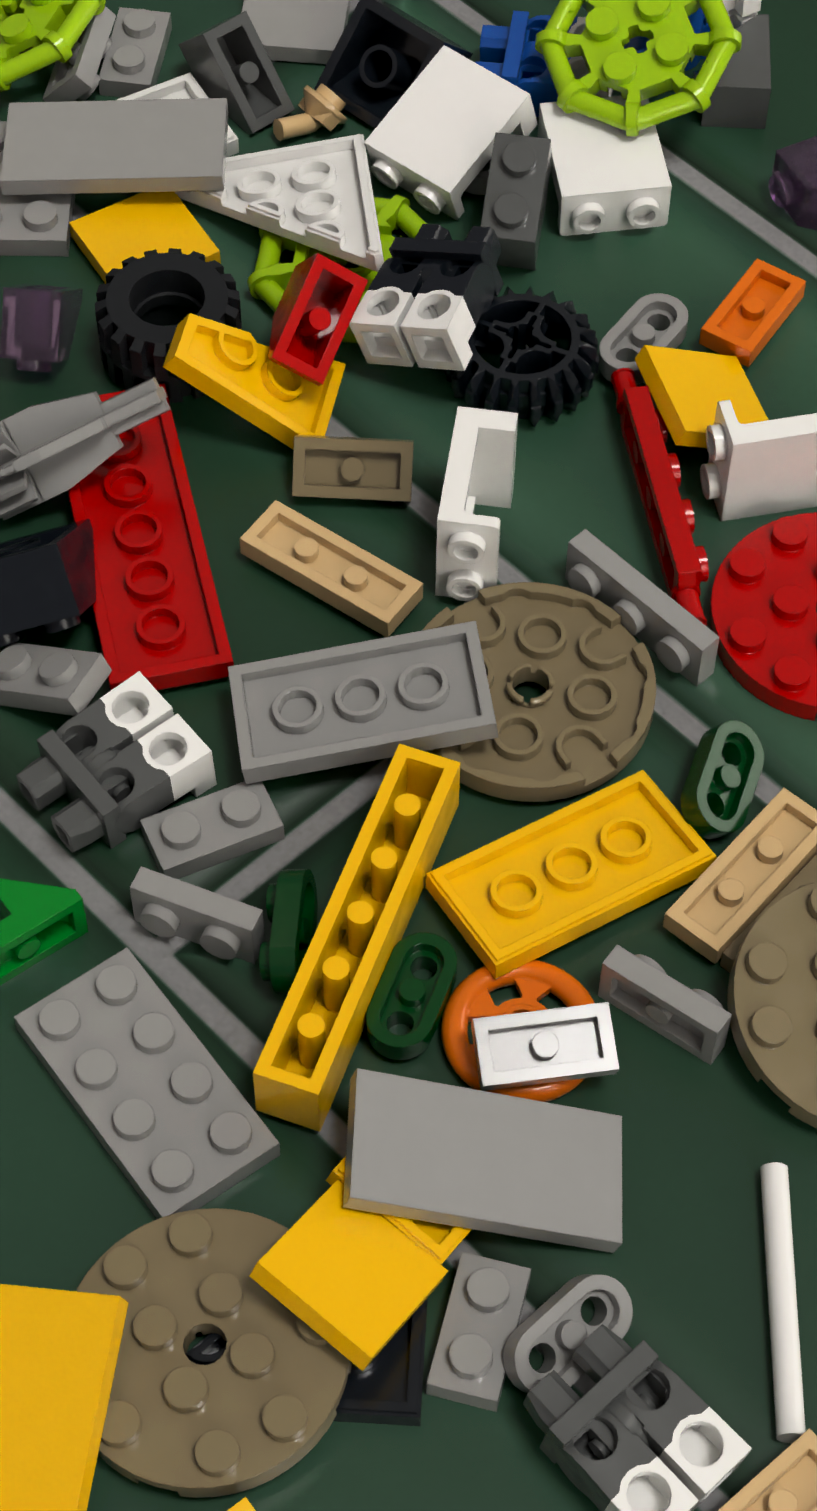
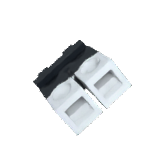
[349,224,504,371]

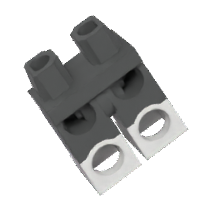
[16,671,217,853]
[523,1324,752,1511]

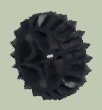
[444,286,599,428]

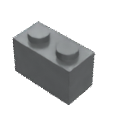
[480,132,551,270]

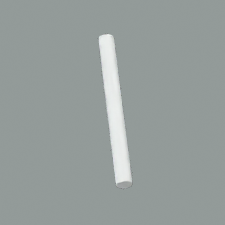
[760,1162,806,1443]

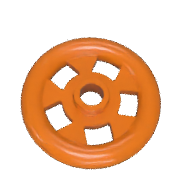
[441,960,595,1102]

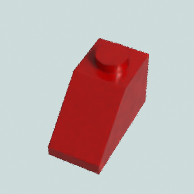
[268,253,368,386]

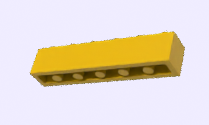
[253,743,461,1132]

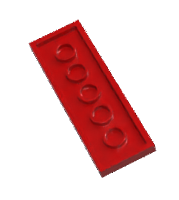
[67,384,234,691]

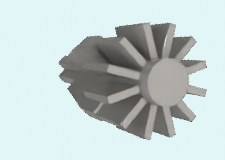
[0,377,171,520]

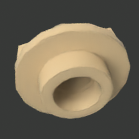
[273,83,348,141]

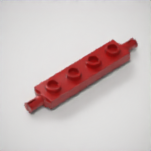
[610,368,709,625]

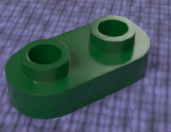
[681,720,764,839]
[259,869,318,995]
[366,932,457,1060]

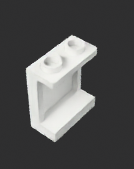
[364,45,538,220]
[538,96,672,236]
[700,400,817,522]
[435,406,518,601]

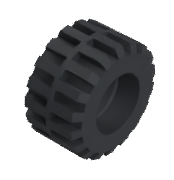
[95,248,242,403]

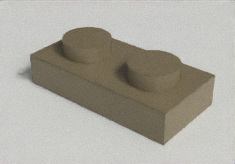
[292,435,414,502]

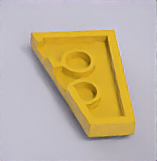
[163,313,346,450]

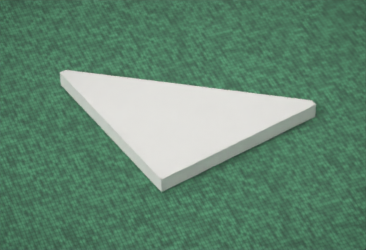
[175,134,384,272]

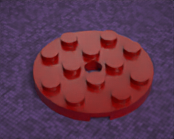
[710,512,817,721]

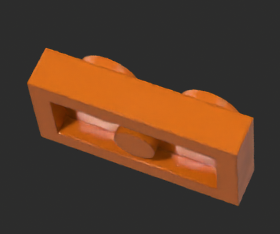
[699,258,806,368]

